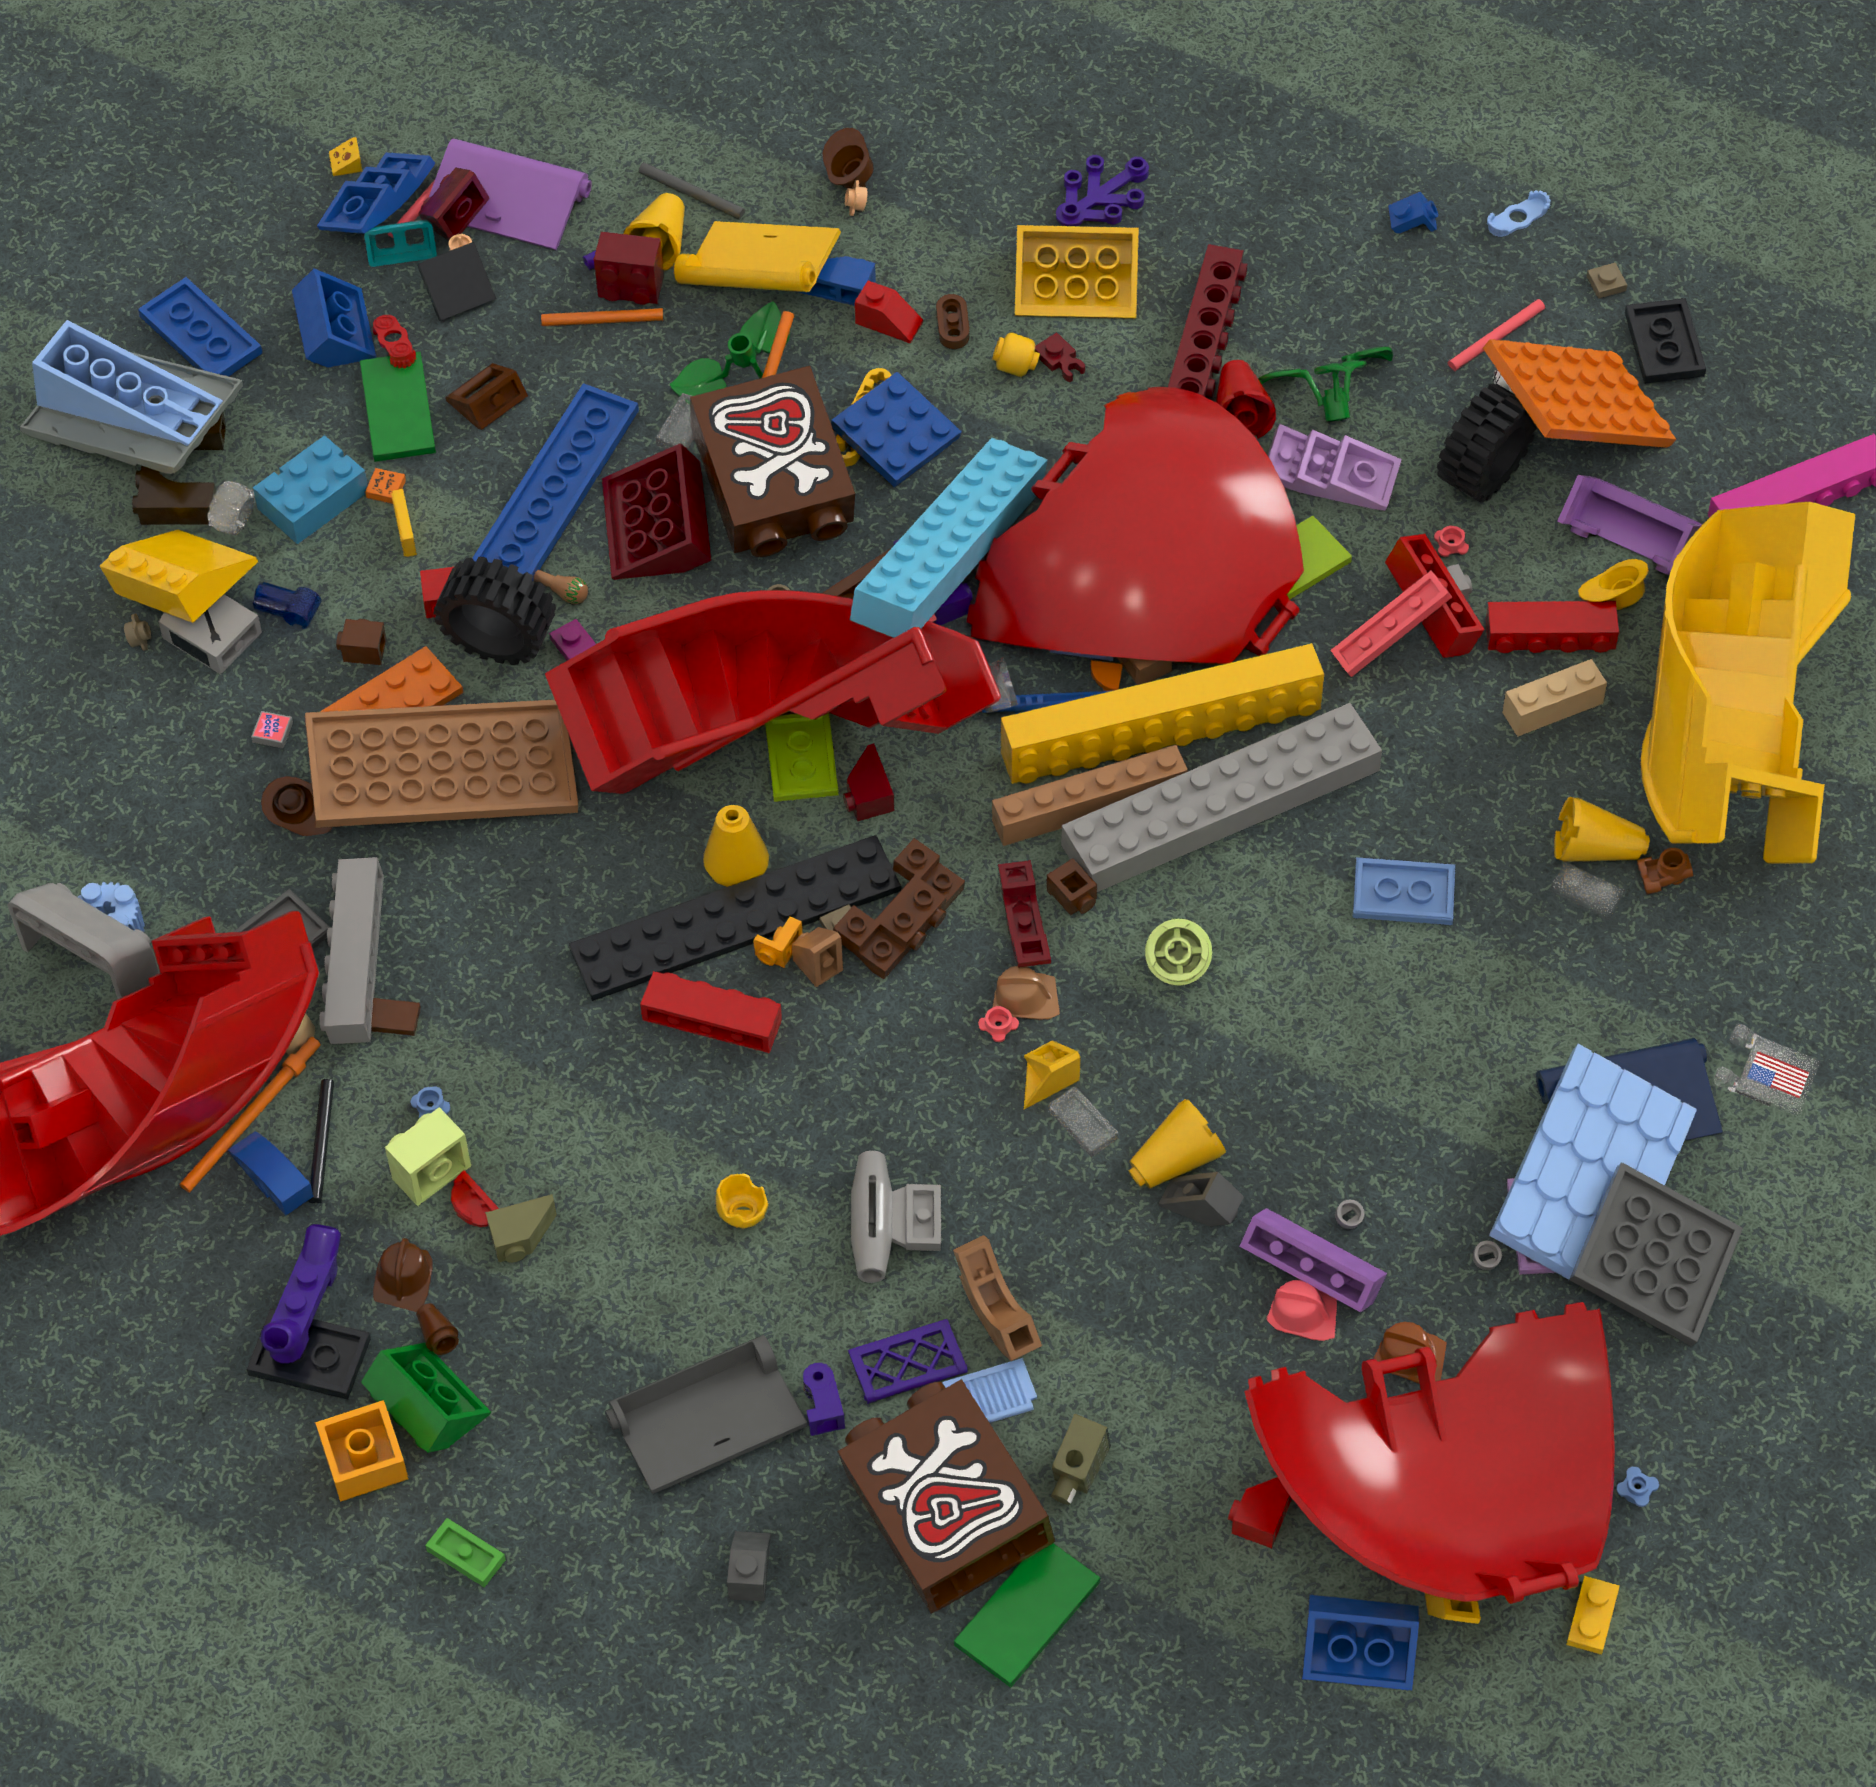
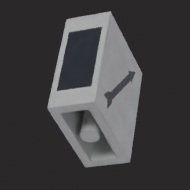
[158,594,262,675]

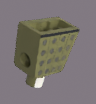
[1051,1414,1111,1505]

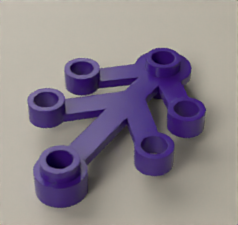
[1056,155,1149,226]

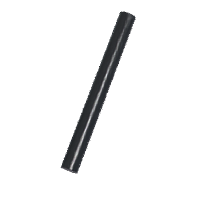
[308,1079,334,1203]

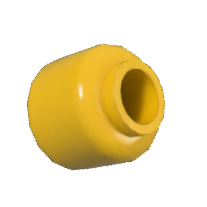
[992,333,1040,377]

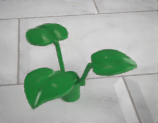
[670,301,790,401]
[1258,347,1393,422]

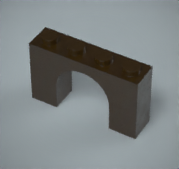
[132,412,226,525]

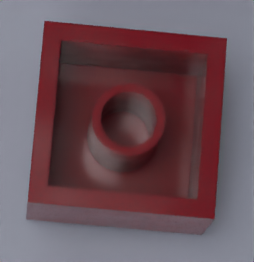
[594,232,664,305]

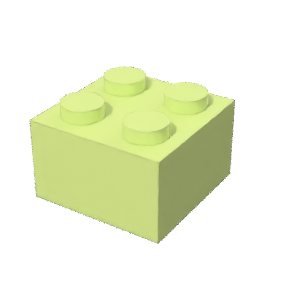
[385,1107,471,1206]

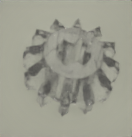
[207,480,255,536]

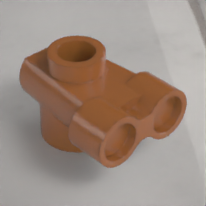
[1637,848,1693,895]

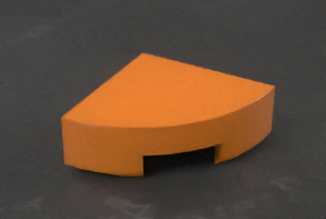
[1091,660,1123,691]

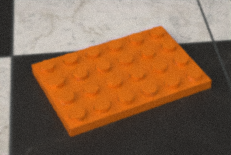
[1483,339,1676,448]

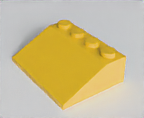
[1015,225,1139,319]
[100,529,258,623]

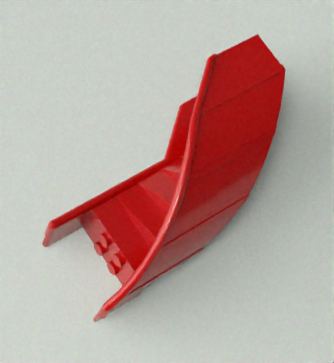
[545,590,1001,794]
[0,911,319,1236]

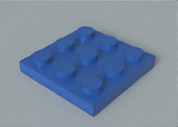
[831,372,962,488]

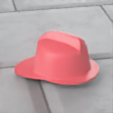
[1267,1280,1337,1341]

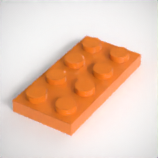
[320,646,464,712]

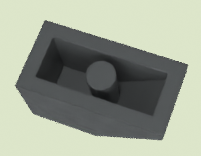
[1158,1172,1244,1227]
[727,1531,771,1601]

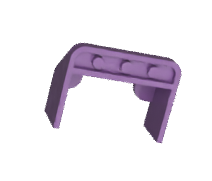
[1557,475,1703,575]

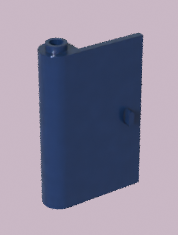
[1536,1038,1723,1141]

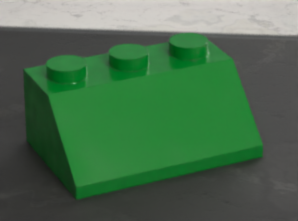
[361,1343,491,1453]

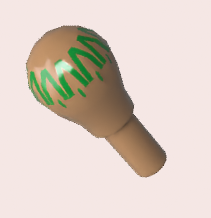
[533,569,588,605]

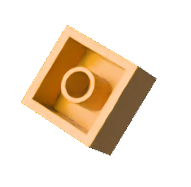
[315,1400,409,1502]

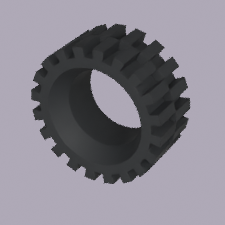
[1437,383,1538,503]
[433,557,556,665]

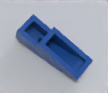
[228,1131,314,1216]

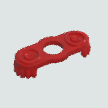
[373,315,416,368]

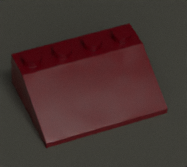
[602,443,712,580]

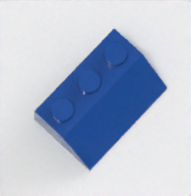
[292,269,376,368]
[1302,1595,1419,1691]

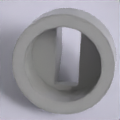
[1335,1199,1364,1229]
[1472,1241,1502,1270]

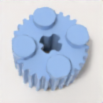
[78,882,145,932]

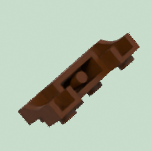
[833,838,965,979]

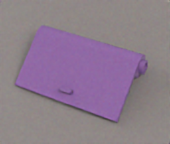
[428,138,592,250]

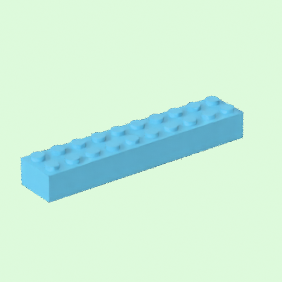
[850,438,1048,638]

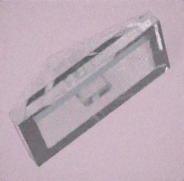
[985,657,1018,713]

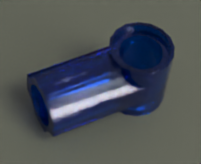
[253,582,322,629]

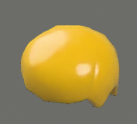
[716,1174,768,1229]

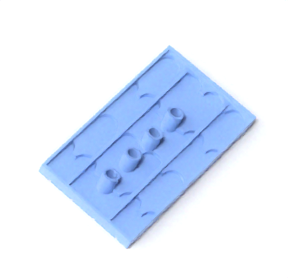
[1489,1044,1697,1279]

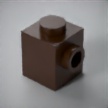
[336,619,387,665]

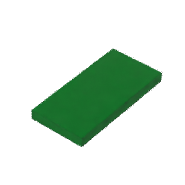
[360,351,436,462]
[954,1543,1101,1688]

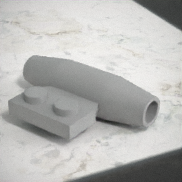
[851,1151,941,1283]

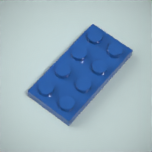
[138,277,262,376]

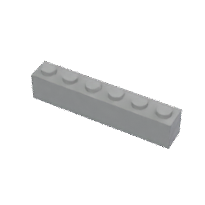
[320,857,384,1044]

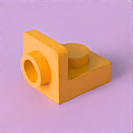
[753,917,803,968]

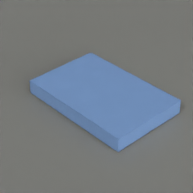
[1353,857,1455,925]

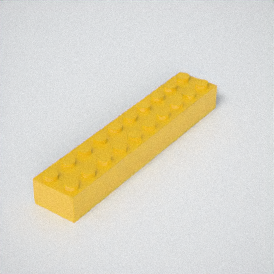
[1001,643,1324,784]

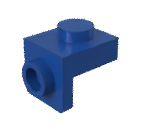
[1388,192,1438,233]

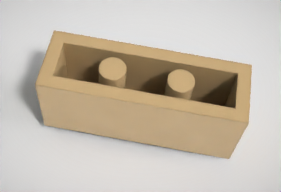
[1502,659,1607,737]

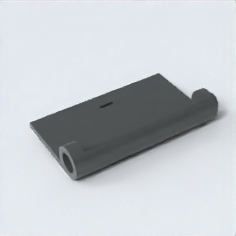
[605,1335,808,1494]

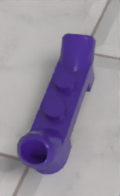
[260,1224,341,1363]

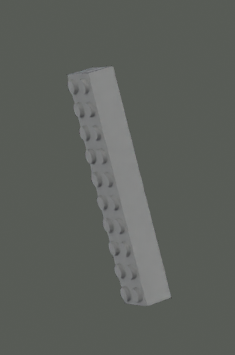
[1061,703,1382,892]

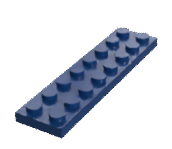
[472,383,639,581]

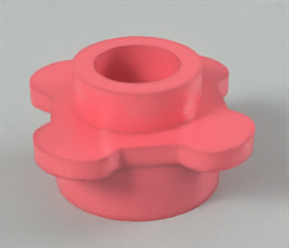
[1434,526,1469,557]
[978,1006,1019,1042]

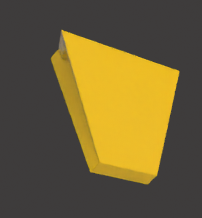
[1024,1040,1080,1109]

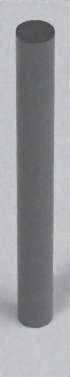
[639,162,745,219]

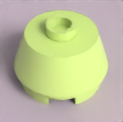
[1145,919,1212,985]

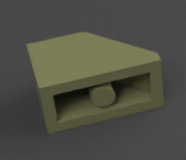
[485,1194,557,1263]

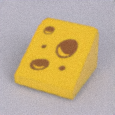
[329,137,362,176]

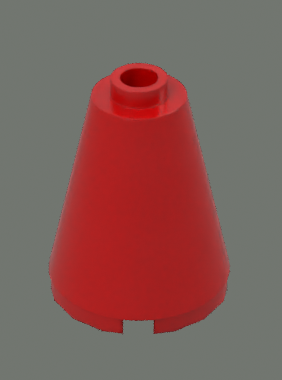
[1216,360,1276,439]

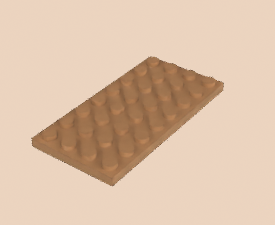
[305,700,578,828]

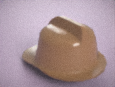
[992,966,1060,1020]

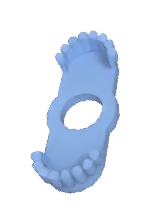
[1487,190,1551,237]

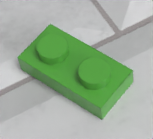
[425,1518,506,1588]

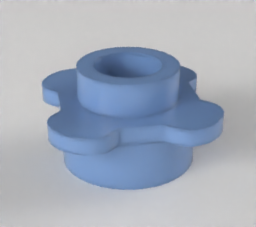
[411,1087,450,1118]
[1616,1467,1659,1507]

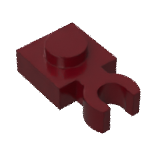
[1035,332,1085,382]

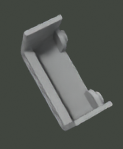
[7,883,159,999]

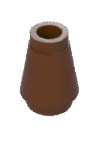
[416,1303,459,1355]

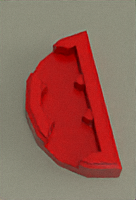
[451,1170,499,1227]

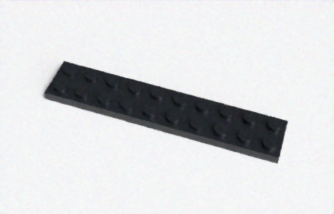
[568,835,901,1001]

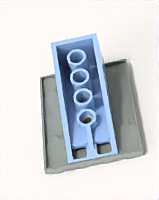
[20,320,243,474]

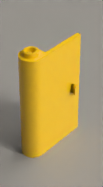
[674,221,841,292]

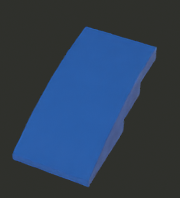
[317,152,435,234]

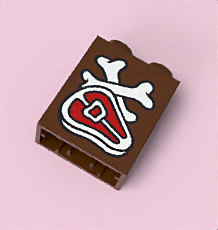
[690,366,855,557]
[838,1379,1055,1614]

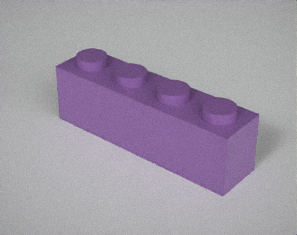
[1239,1208,1387,1312]

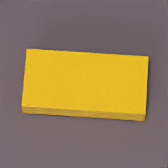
[391,489,417,557]

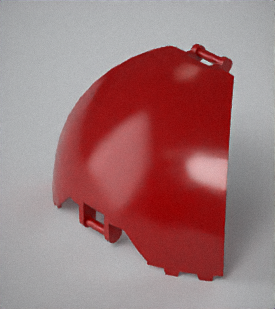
[967,387,1304,664]
[1244,1302,1615,1604]

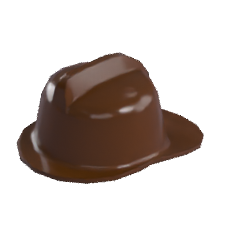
[822,128,874,188]
[261,776,333,836]
[373,1238,433,1312]

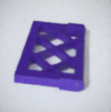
[848,1319,968,1404]

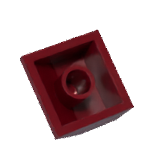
[418,167,490,241]

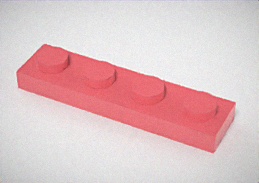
[1330,570,1452,677]

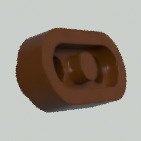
[936,294,970,349]

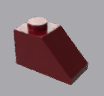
[843,743,895,822]

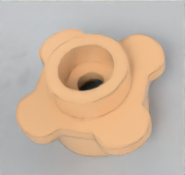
[845,180,867,216]

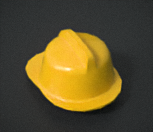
[1578,559,1649,610]

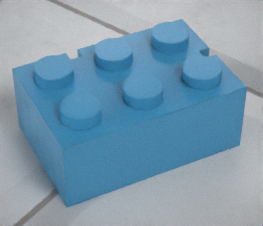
[253,435,368,544]

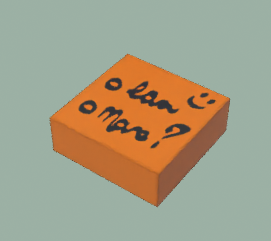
[365,468,406,504]

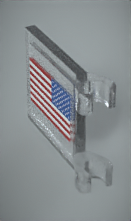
[1712,1024,1821,1117]

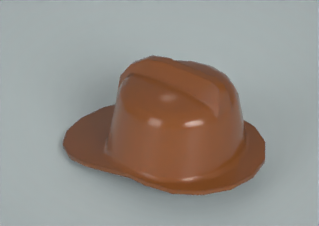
[1374,1322,1447,1383]

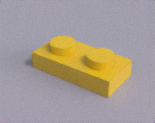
[1566,1576,1620,1655]

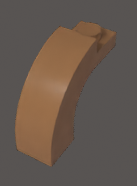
[953,1235,1042,1361]

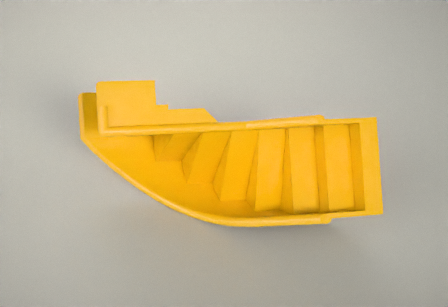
[1641,501,1855,864]

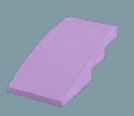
[1267,424,1402,511]

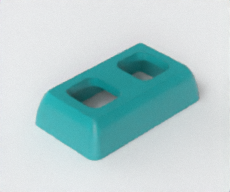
[364,220,437,267]

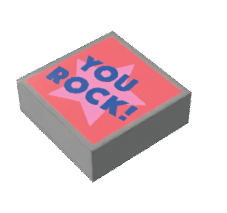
[251,711,293,748]

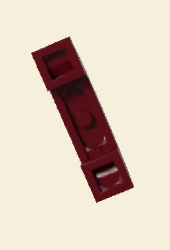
[998,860,1051,968]

